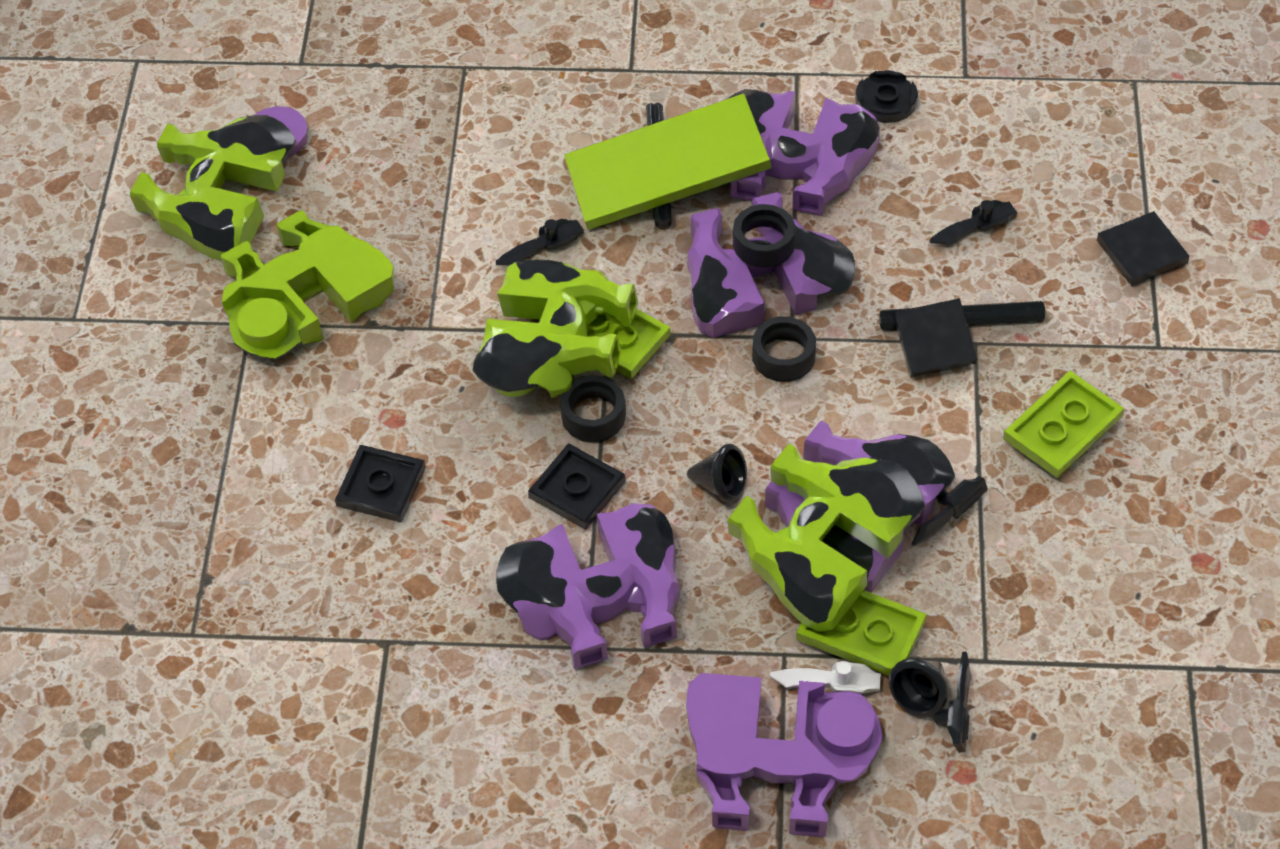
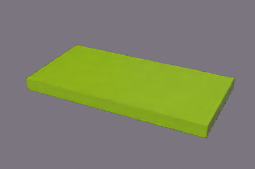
[564,93,772,230]

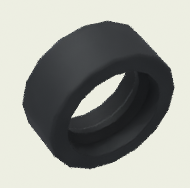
[733,204,796,268]
[752,316,816,382]
[560,375,626,442]

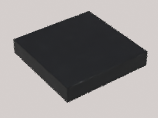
[1097,211,1190,286]
[893,298,977,378]
[528,443,626,530]
[335,445,426,523]

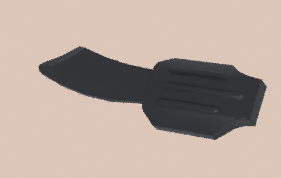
[930,200,1017,245]
[495,218,584,266]
[912,476,988,546]
[934,651,971,753]

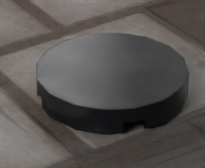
[855,70,918,123]

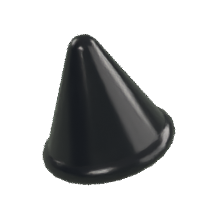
[687,444,747,503]
[889,658,948,717]

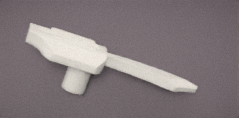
[770,661,881,694]

